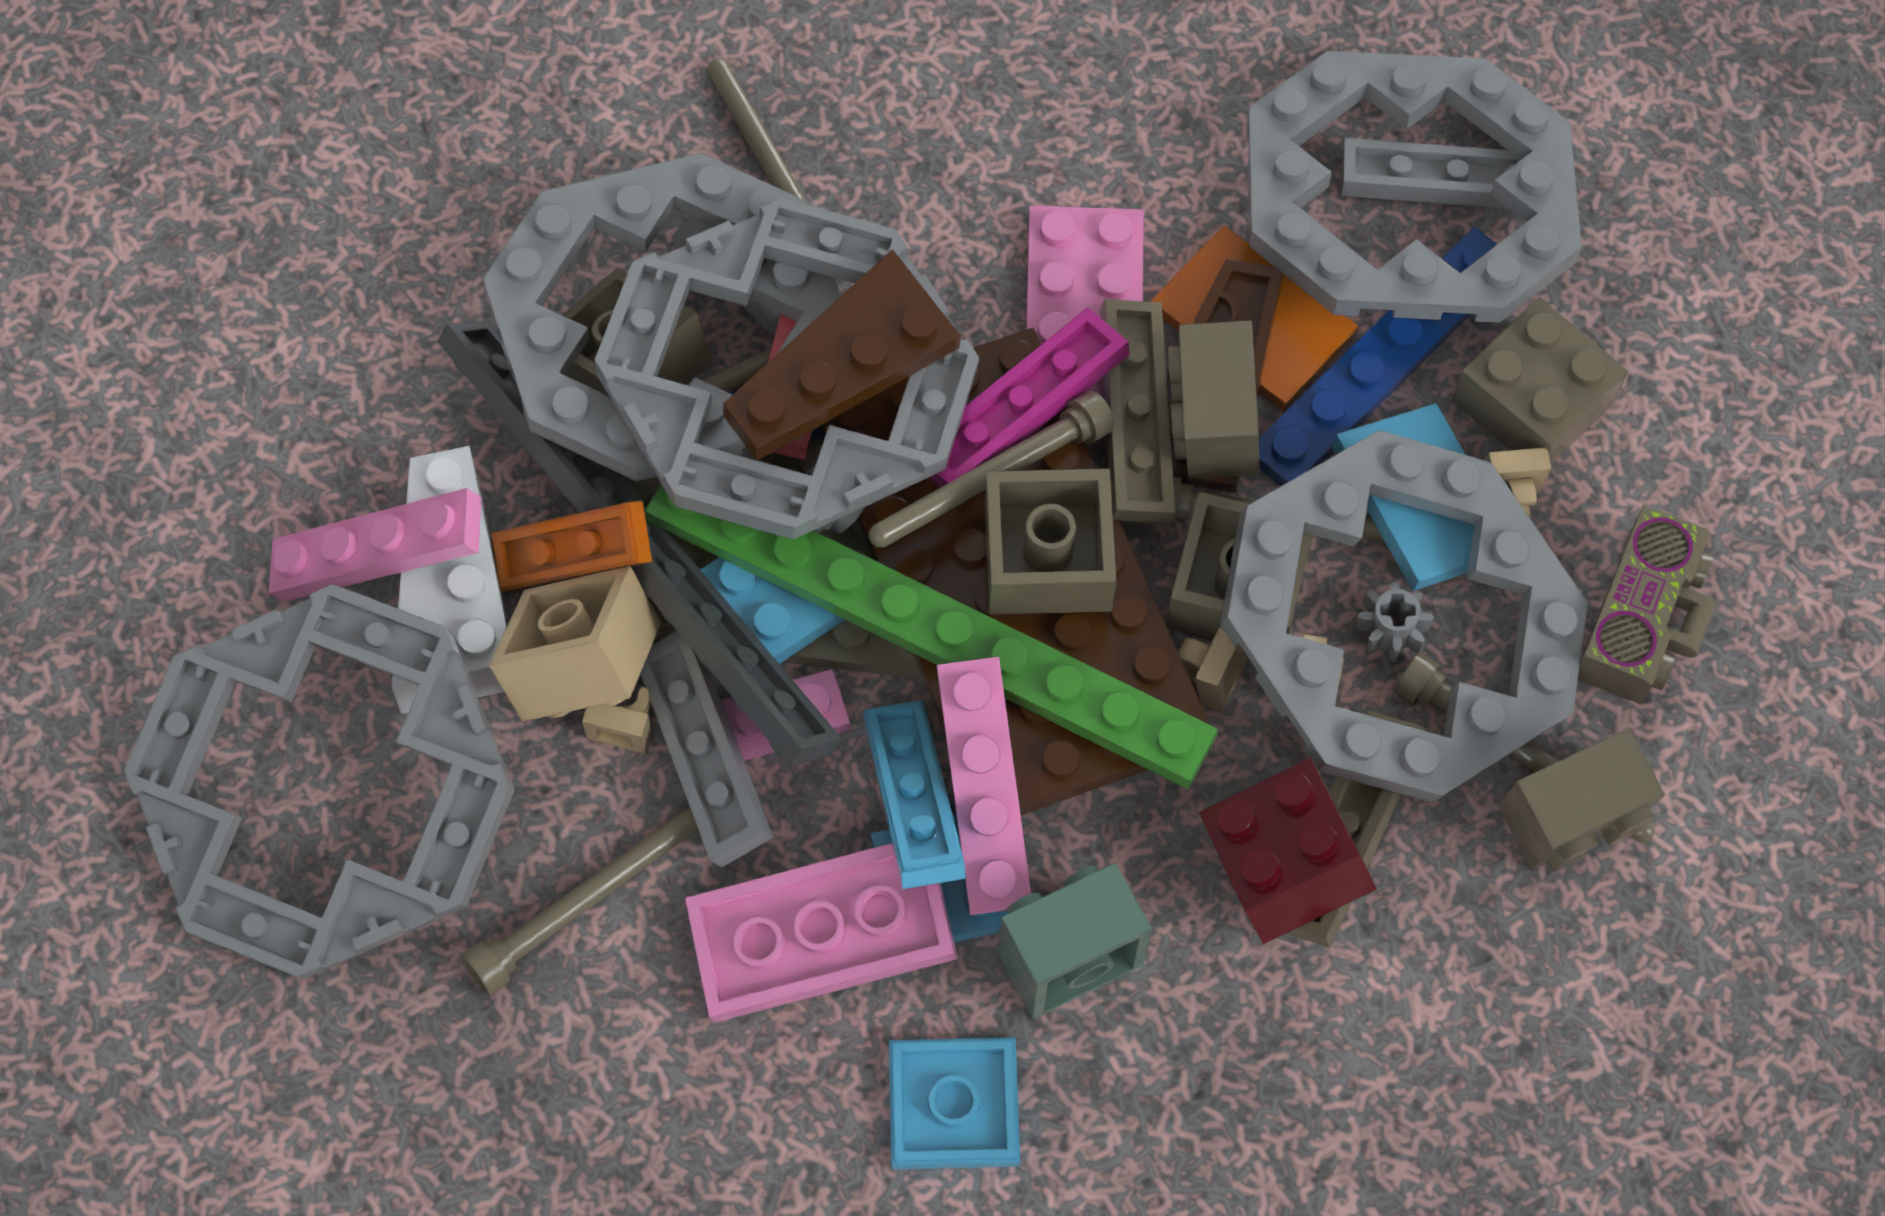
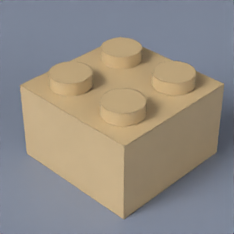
[489,565,661,722]

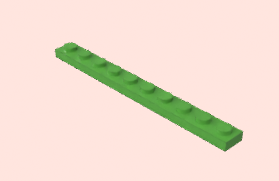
[645,484,1218,789]

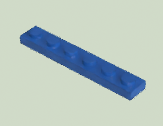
[1259,226,1497,486]

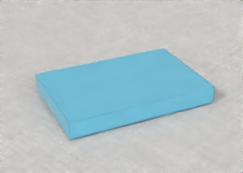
[1331,403,1474,592]

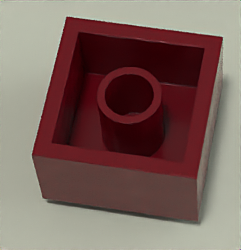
[1198,758,1377,944]

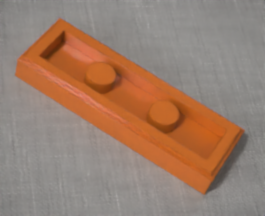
[491,501,652,592]

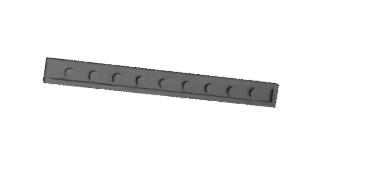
[437,320,842,766]

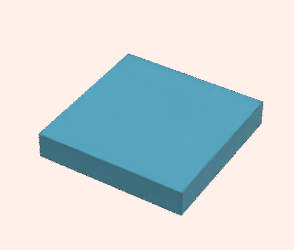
[889,1037,1020,1170]

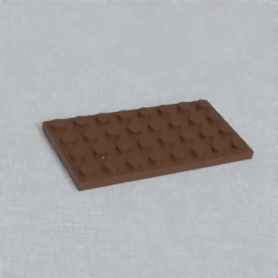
[819,327,1215,815]

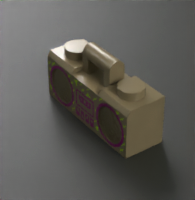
[1578,504,1716,705]

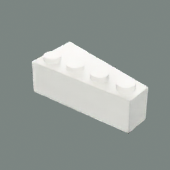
[392,446,508,714]

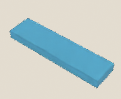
[863,700,966,889]

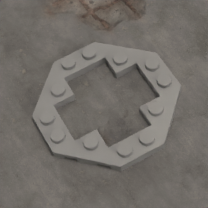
[1247,51,1582,323]
[483,153,841,481]
[595,198,979,539]
[1220,430,1588,803]
[124,584,515,979]

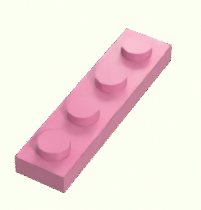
[268,488,482,601]
[937,657,1031,915]

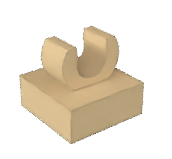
[1485,448,1551,516]
[1178,627,1247,713]
[582,687,652,754]

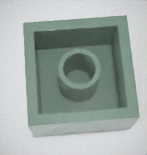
[998,863,1152,1020]

